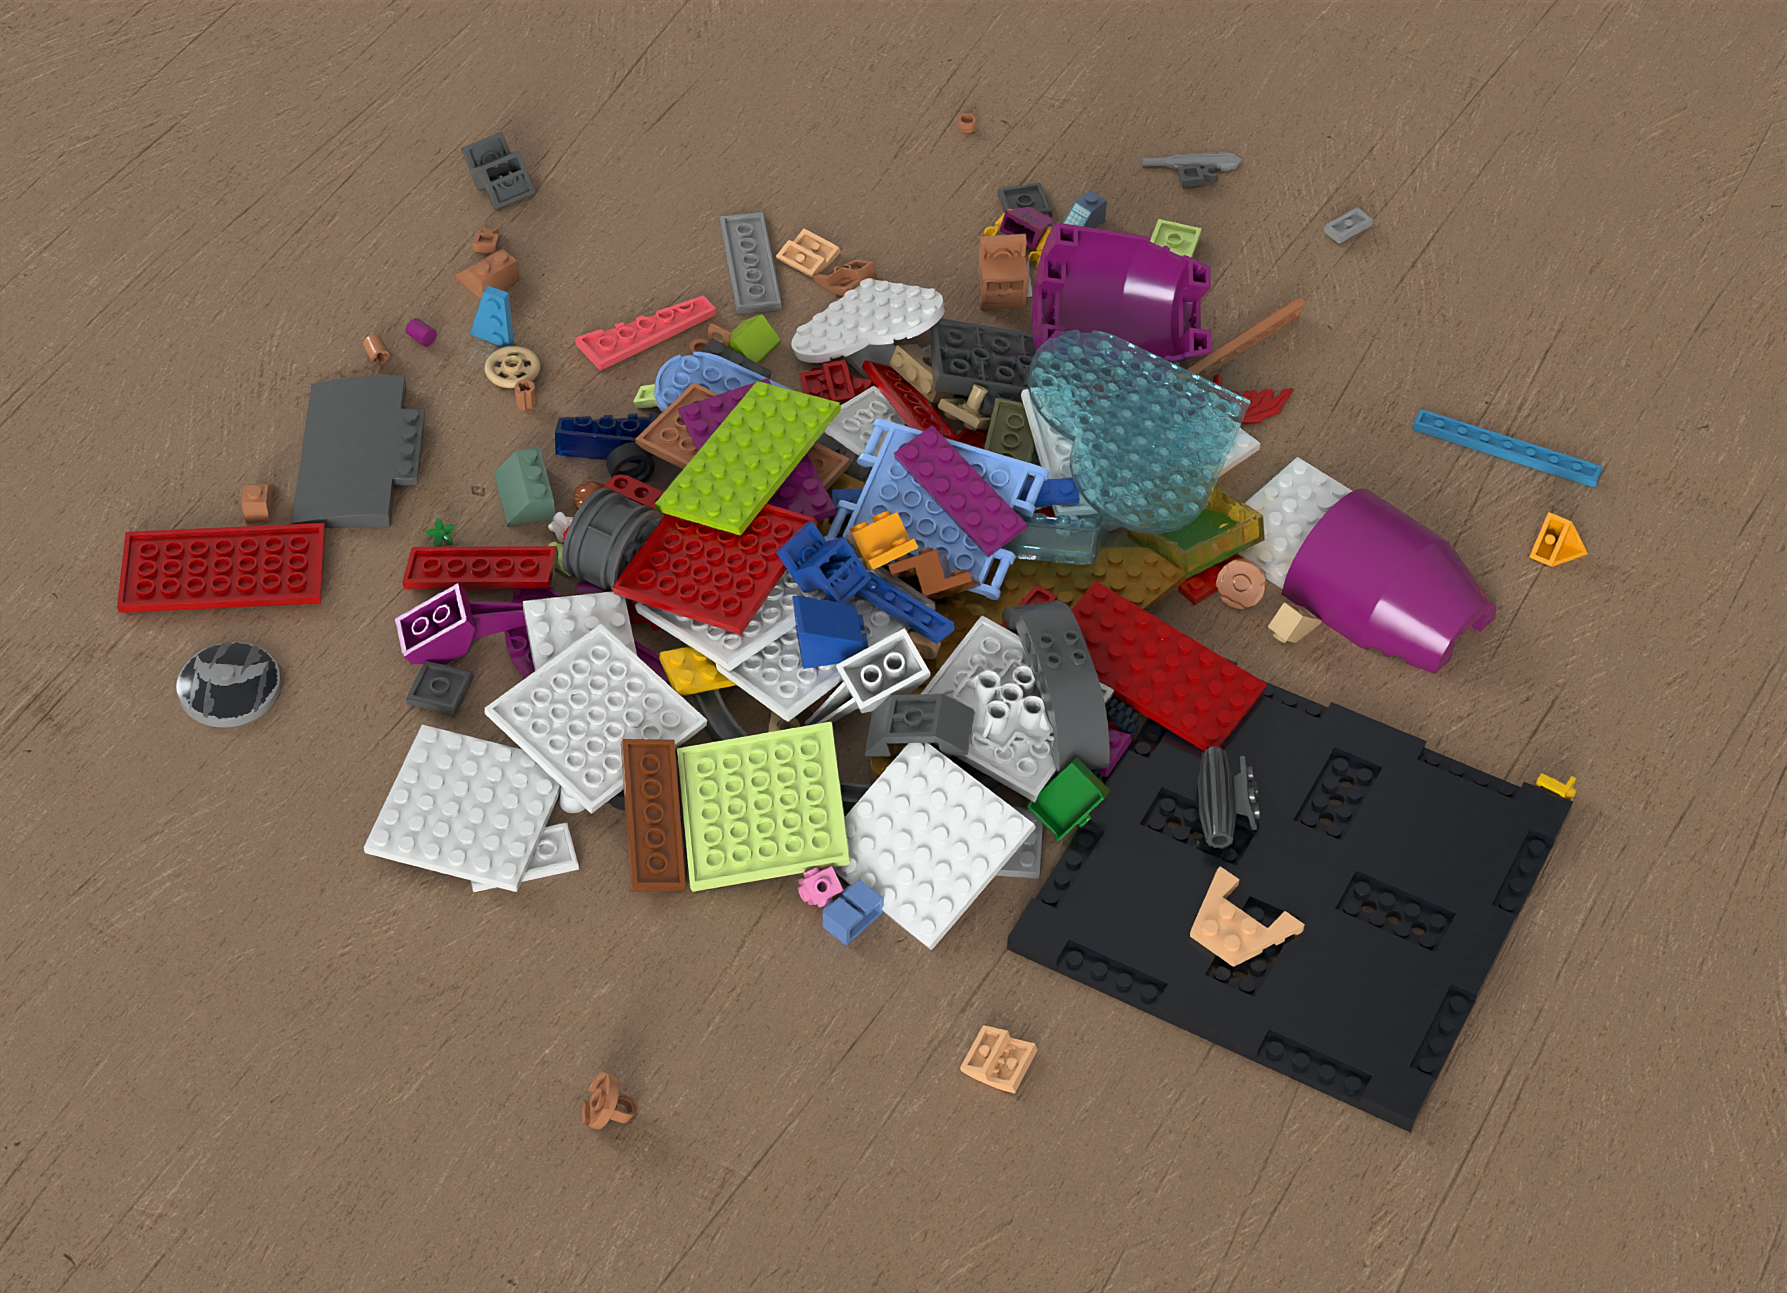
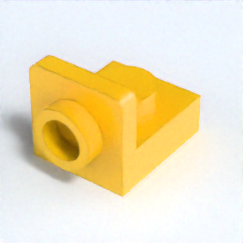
[1535,773,1577,801]

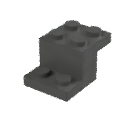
[461,132,535,209]

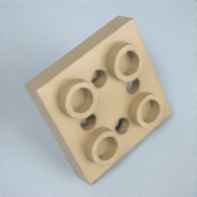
[938,384,992,431]

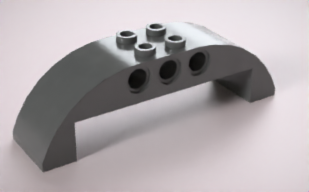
[1002,600,1110,774]

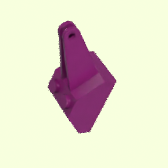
[395,583,526,664]

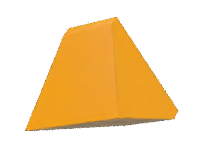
[1529,512,1588,567]

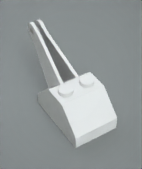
[804,628,930,726]

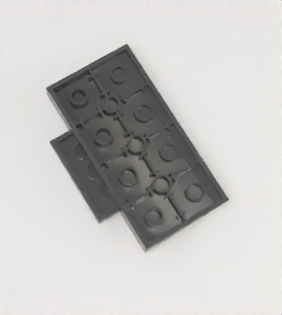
[930,318,1121,415]
[291,375,425,528]

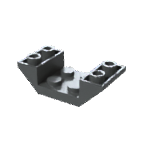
[865,694,975,756]

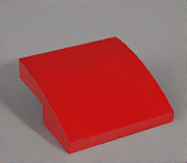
[799,360,855,406]

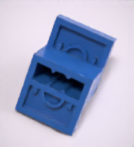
[776,521,872,603]

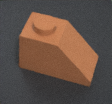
[241,483,275,523]

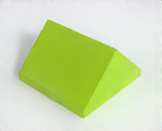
[723,314,781,364]

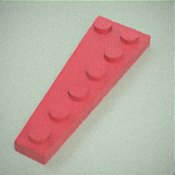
[575,295,717,371]

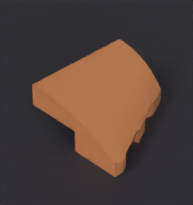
[813,259,878,297]

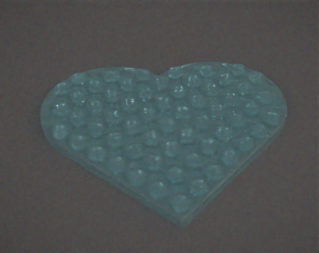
[1027,330,1251,534]

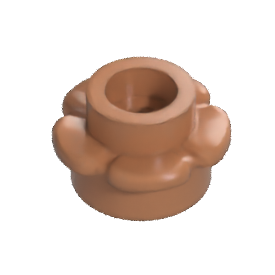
[957,113,978,133]

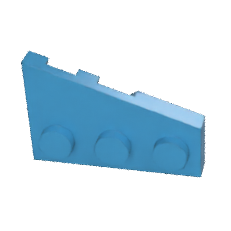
[470,286,514,347]

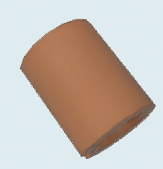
[363,335,390,365]
[515,379,536,411]

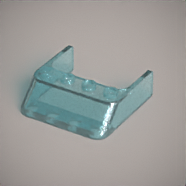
[1002,508,1110,565]

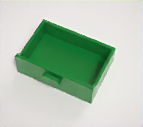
[1027,757,1110,842]

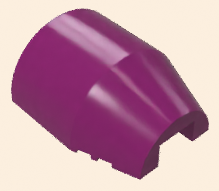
[1032,222,1212,372]
[1281,488,1496,674]

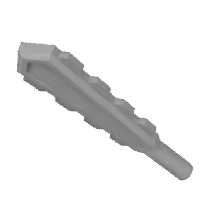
[1142,152,1242,171]

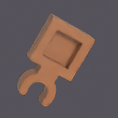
[473,224,499,254]

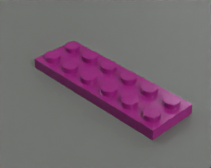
[894,425,1027,558]

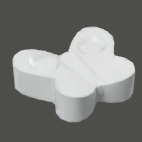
[548,512,573,543]

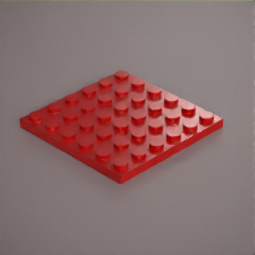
[612,503,818,635]

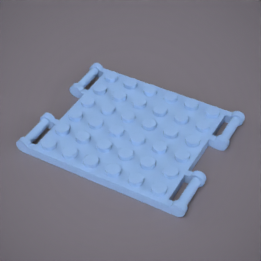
[824,418,1050,600]

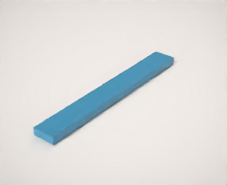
[1412,409,1603,488]

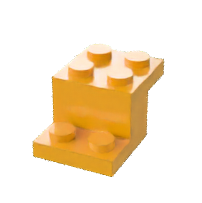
[845,510,919,570]

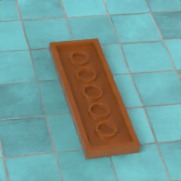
[621,739,686,891]

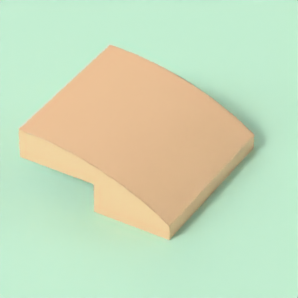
[776,229,841,277]
[960,1025,1037,1093]

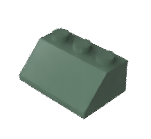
[494,447,555,527]

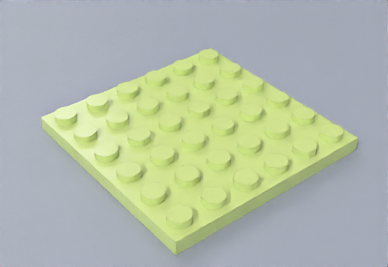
[677,721,851,892]

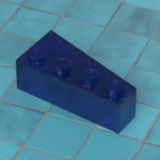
[555,412,658,464]

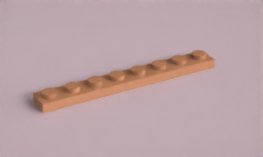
[1167,297,1306,392]

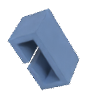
[822,879,884,946]

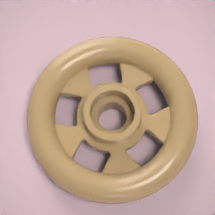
[484,346,541,388]

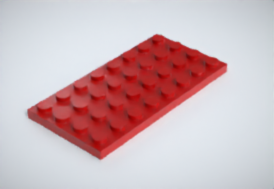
[117,523,326,613]
[1071,581,1267,752]

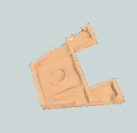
[1190,867,1305,967]

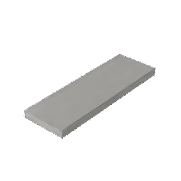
[719,212,782,315]

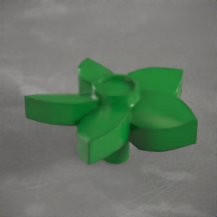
[426,518,454,547]

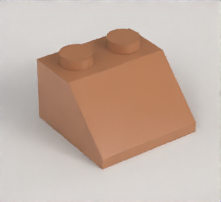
[455,249,519,299]

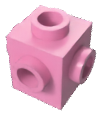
[798,866,844,907]

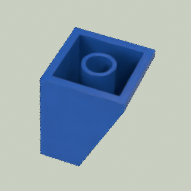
[792,595,868,669]

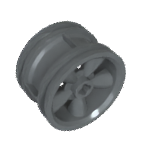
[562,488,665,599]

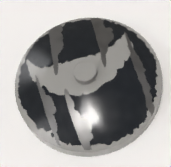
[177,642,282,727]

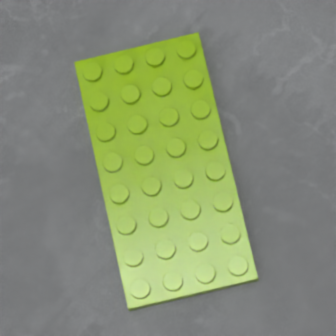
[655,381,841,536]

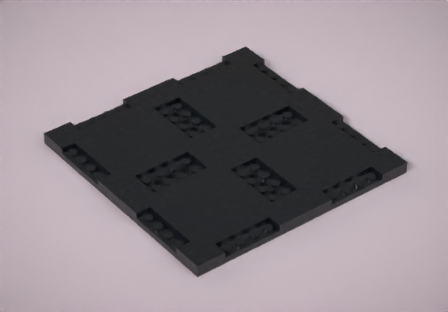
[1007,657,1573,1133]

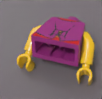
[984,207,1054,269]

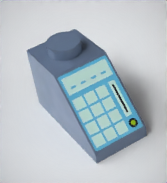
[1063,190,1107,228]

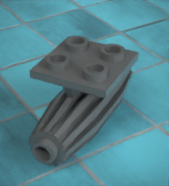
[1198,747,1261,848]

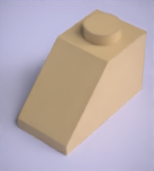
[1268,602,1322,643]

